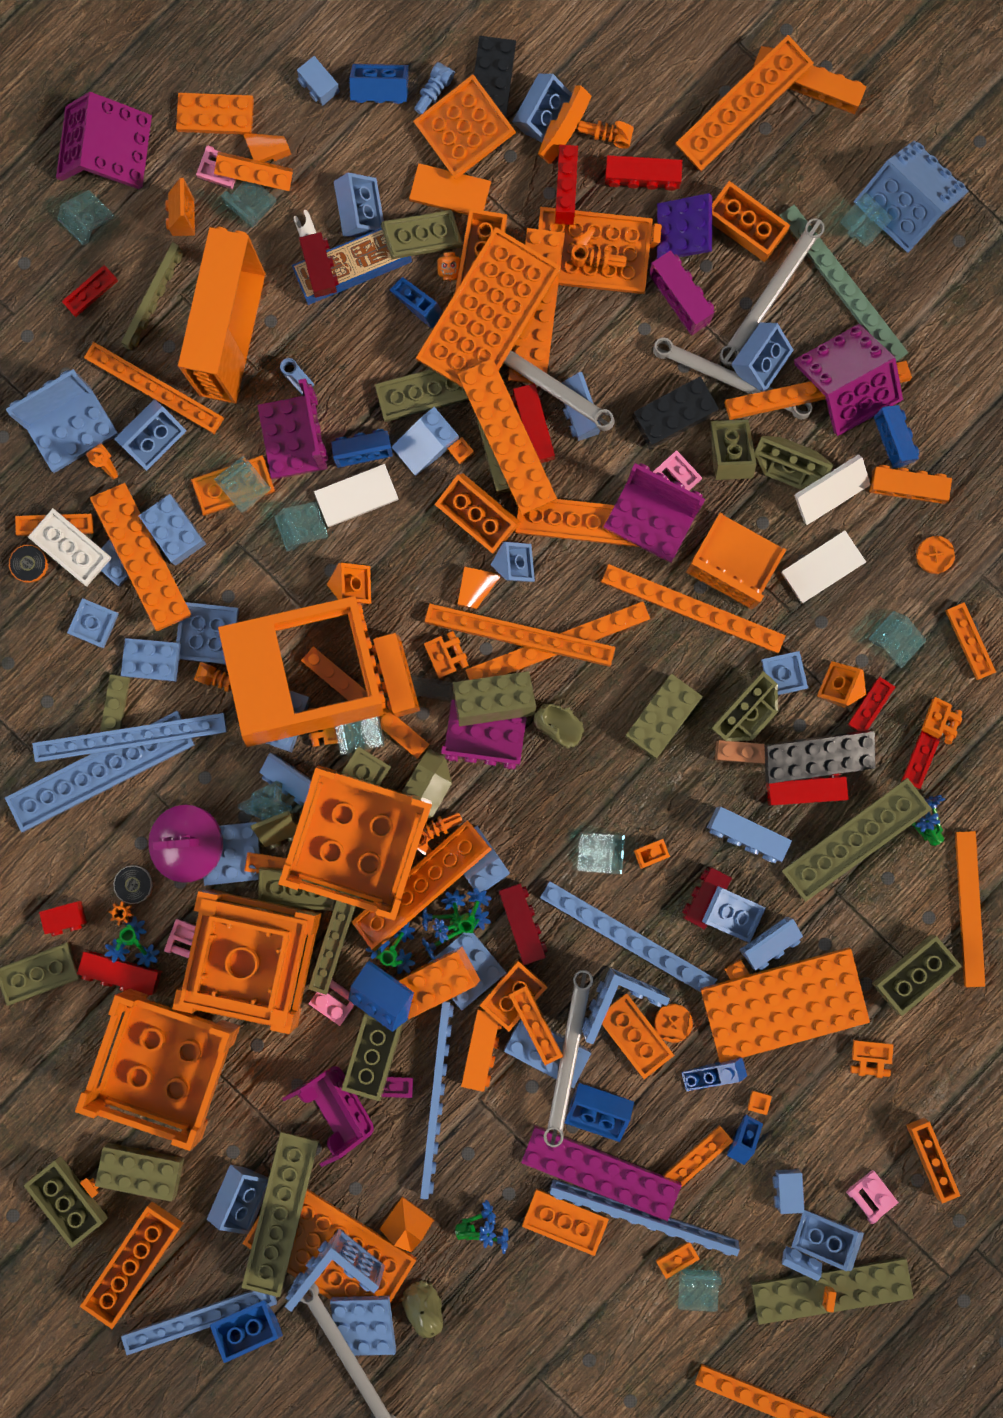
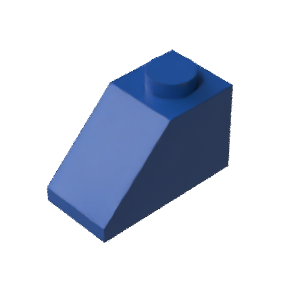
[727,1115,763,1165]

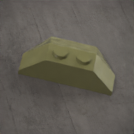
[754,436,833,489]
[711,671,778,741]
[402,748,452,818]

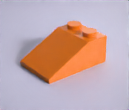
[165,178,195,236]
[479,960,547,1032]

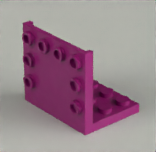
[56,92,152,189]
[794,324,903,436]
[257,378,329,480]
[603,463,705,563]
[441,700,526,770]

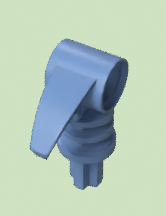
[414,62,455,114]

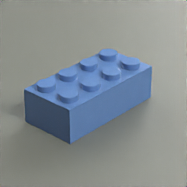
[707,807,792,863]
[504,1019,591,1088]

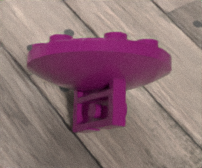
[149,805,223,882]

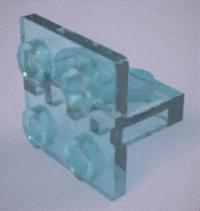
[840,193,893,247]
[238,781,292,821]

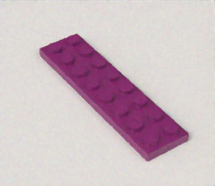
[521,1125,682,1221]

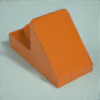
[634,839,670,869]

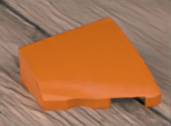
[243,133,291,162]
[458,567,500,609]

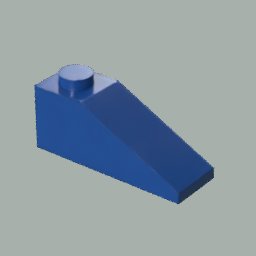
[390,277,443,329]

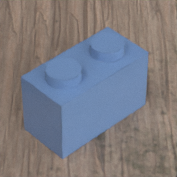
[297,56,340,106]
[773,1169,804,1214]

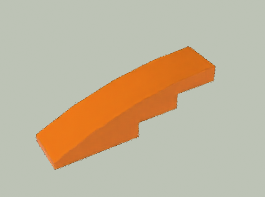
[538,85,592,164]

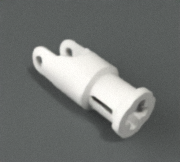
[294,210,316,237]

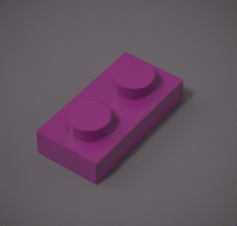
[382,1077,413,1098]

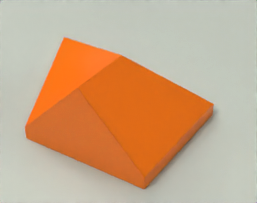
[327,563,371,604]
[817,661,866,708]
[380,1196,434,1252]

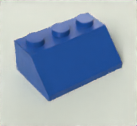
[349,64,409,104]
[874,405,919,469]
[331,429,393,468]
[348,961,414,1032]
[565,1083,634,1142]
[210,1300,283,1363]

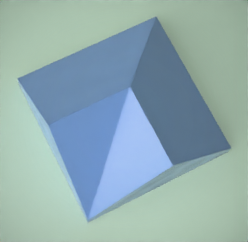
[491,542,535,582]

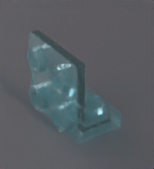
[221,181,277,228]
[57,190,114,245]
[214,455,271,512]
[274,502,328,552]
[869,611,926,668]
[335,716,385,755]
[577,832,625,874]
[678,1269,722,1312]

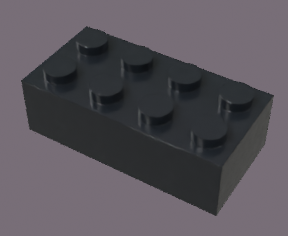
[632,376,719,450]

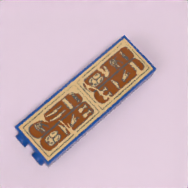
[292,228,412,305]

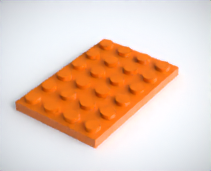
[538,207,653,294]

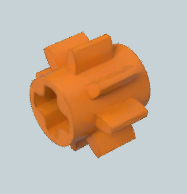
[108,901,134,925]

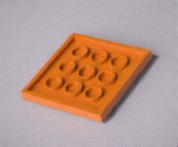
[413,74,516,180]

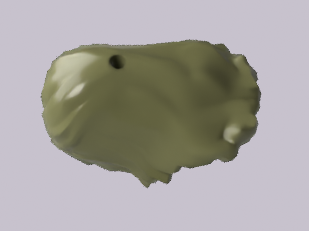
[533,704,584,749]
[401,1280,443,1338]

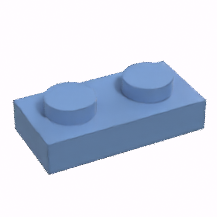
[782,1246,822,1281]

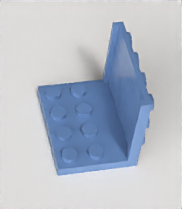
[854,140,969,253]
[6,369,119,473]
[582,968,670,1044]
[285,1228,385,1312]

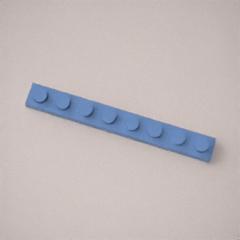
[121,1290,277,1355]

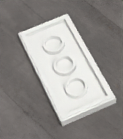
[794,454,871,525]
[314,464,399,528]
[28,508,112,586]
[781,531,866,604]

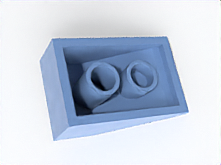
[391,407,459,476]
[464,826,510,892]
[791,1210,864,1271]

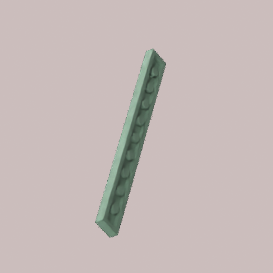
[779,205,908,362]

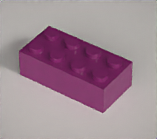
[649,250,714,336]

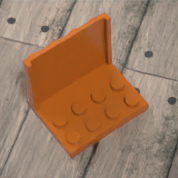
[686,512,787,610]

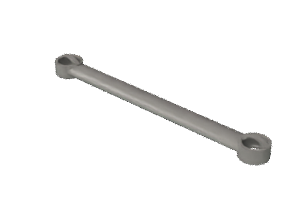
[720,219,824,366]
[653,338,813,420]
[504,350,615,431]
[544,970,593,1147]
[300,1283,396,1418]

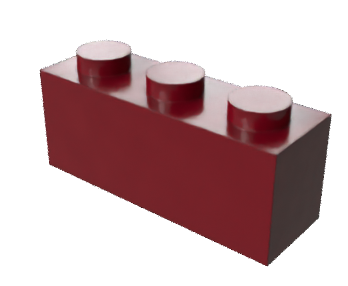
[299,232,339,298]
[682,867,732,930]

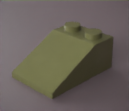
[711,420,756,480]
[251,811,303,849]

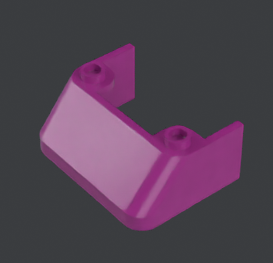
[282,1066,374,1167]

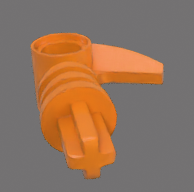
[578,120,634,149]
[571,229,627,269]
[86,443,118,479]
[194,662,232,693]
[412,812,463,856]

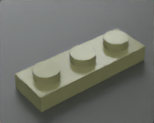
[100,675,130,732]

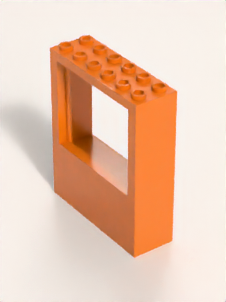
[178,226,266,404]
[218,596,386,747]

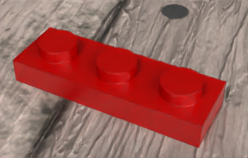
[62,265,118,317]
[847,676,895,731]
[901,730,942,789]

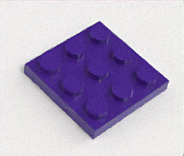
[657,193,712,259]

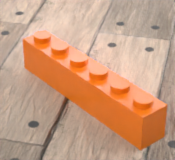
[752,46,867,114]

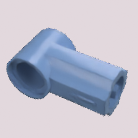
[280,358,315,396]

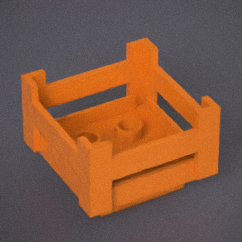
[278,765,432,920]
[172,889,322,1034]
[75,989,240,1151]

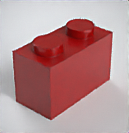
[39,901,87,937]

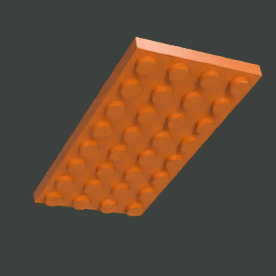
[416,227,561,389]
[700,947,870,1063]
[242,1189,417,1303]

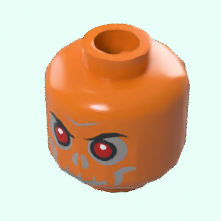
[437,252,461,281]

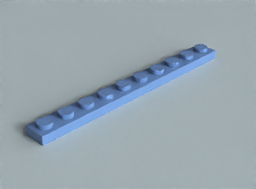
[32,713,227,762]
[540,881,717,992]
[420,1000,454,1199]
[550,1179,740,1256]

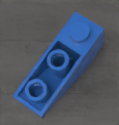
[681,1057,747,1091]

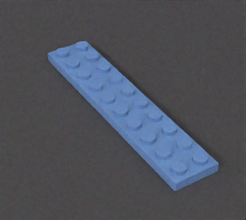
[5,711,195,832]

